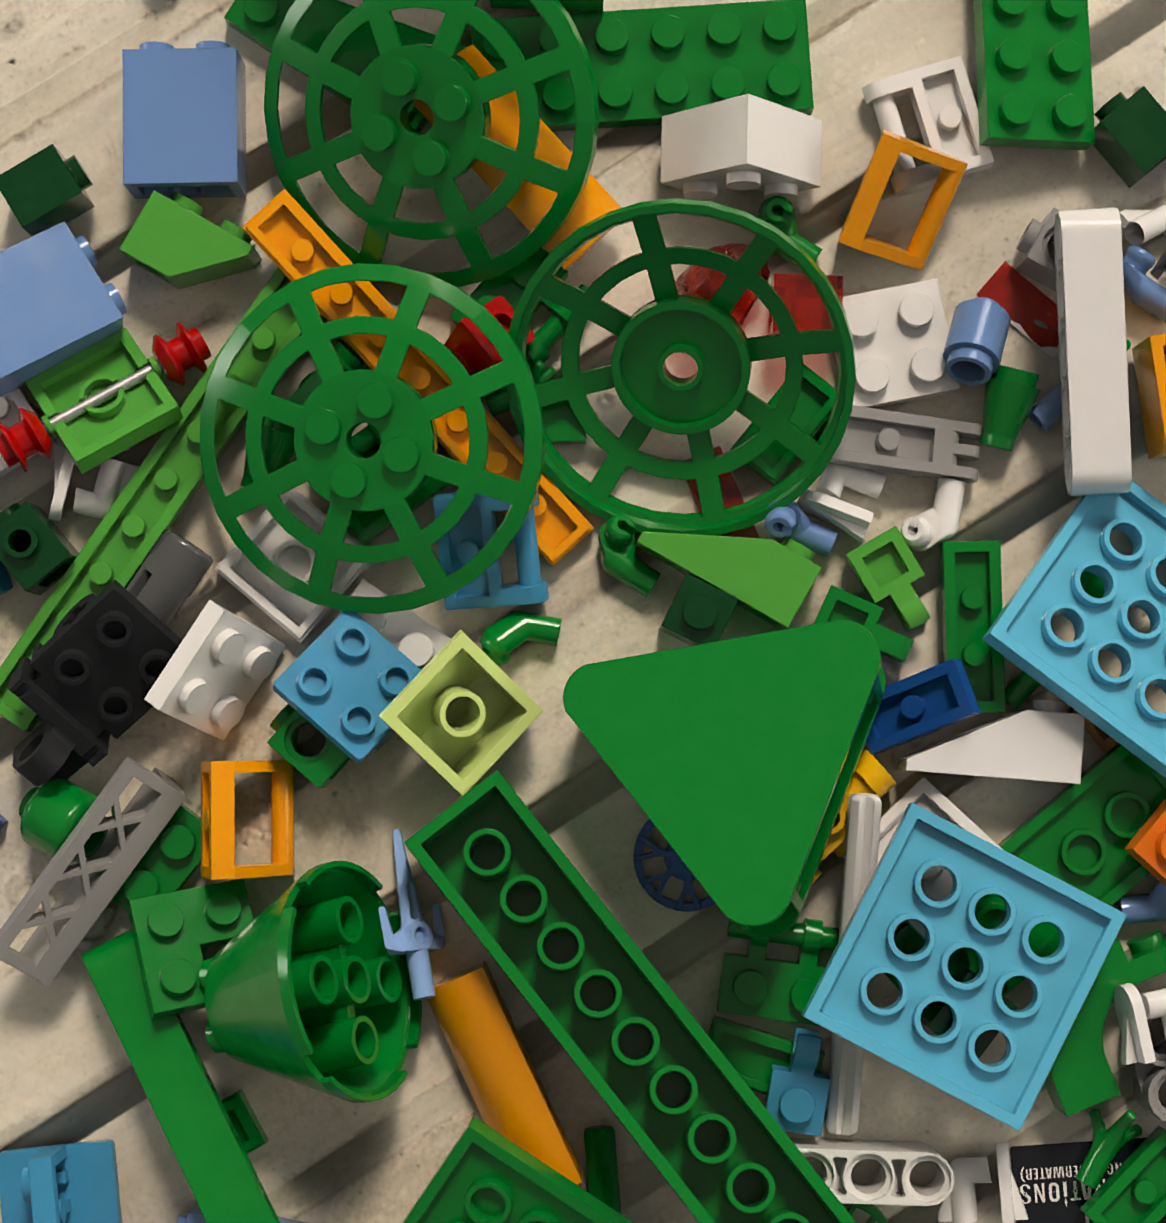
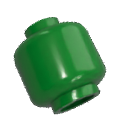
[19,778,108,862]

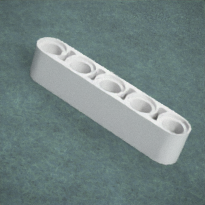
[1054,207,1132,496]
[789,1137,955,1206]

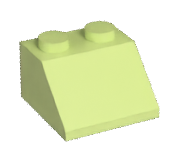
[378,630,543,796]

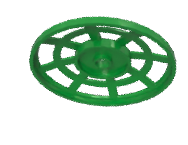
[264,0,599,287]
[506,198,856,536]
[199,263,545,614]

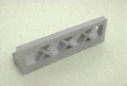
[0,756,187,986]

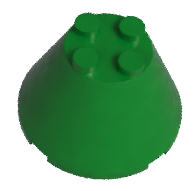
[199,861,422,1103]

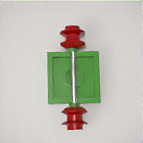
[0,322,212,474]

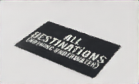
[1010,1137,1166,1223]

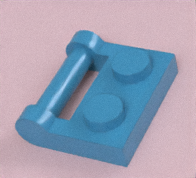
[432,491,549,610]

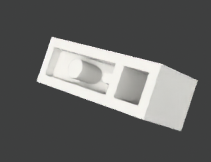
[897,700,1085,784]

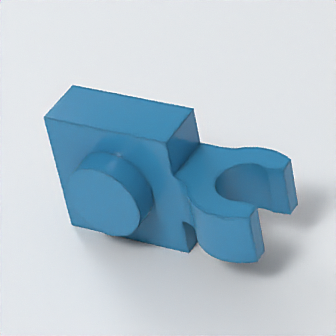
[764,1027,831,1137]

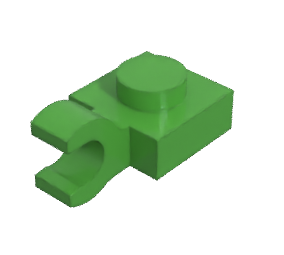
[845,526,931,633]

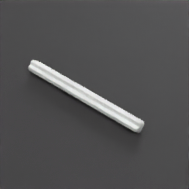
[825,793,882,1136]

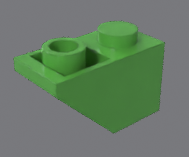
[120,190,262,289]

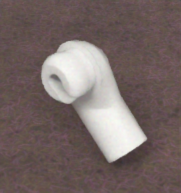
[900,478,966,551]

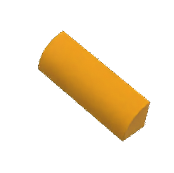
[412,45,621,270]
[427,961,582,1185]

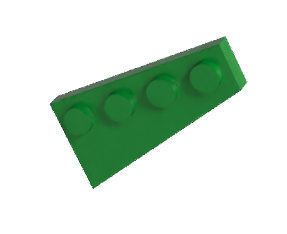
[224,0,468,132]

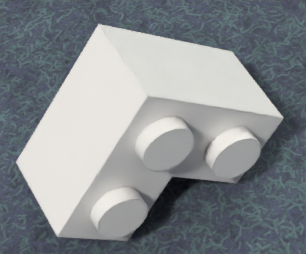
[660,94,822,201]

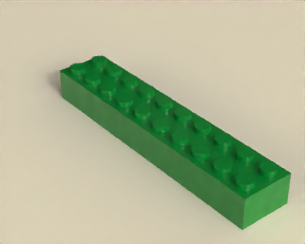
[404,770,857,1223]

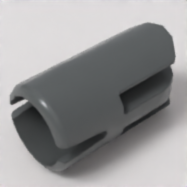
[126,530,213,626]

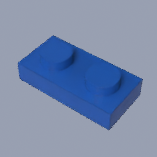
[866,658,981,754]

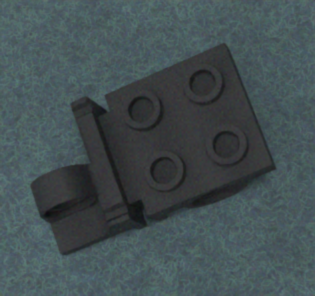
[8,580,182,786]

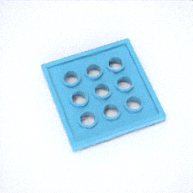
[982,481,1166,778]
[801,803,1127,1131]

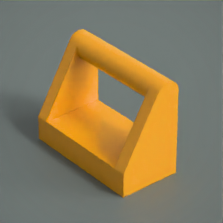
[838,129,968,270]
[201,760,294,880]

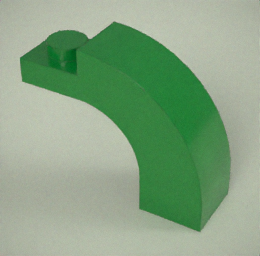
[1044,930,1166,1117]

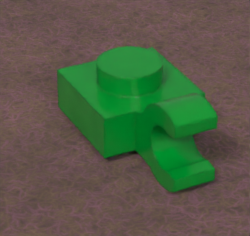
[813,585,914,663]

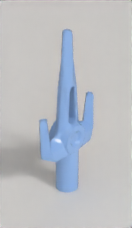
[378,828,446,1001]

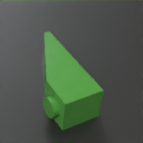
[636,531,822,630]

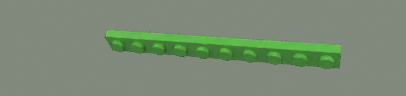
[0,268,302,732]

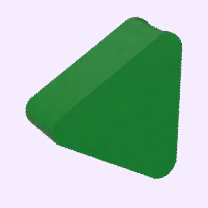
[563,620,886,938]

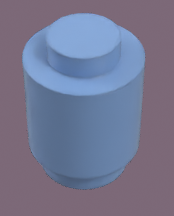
[943,297,1011,385]

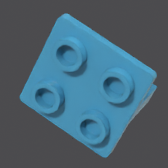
[273,611,421,763]
[0,1139,122,1223]

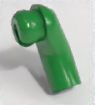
[758,196,823,267]
[598,515,661,598]
[480,611,562,666]

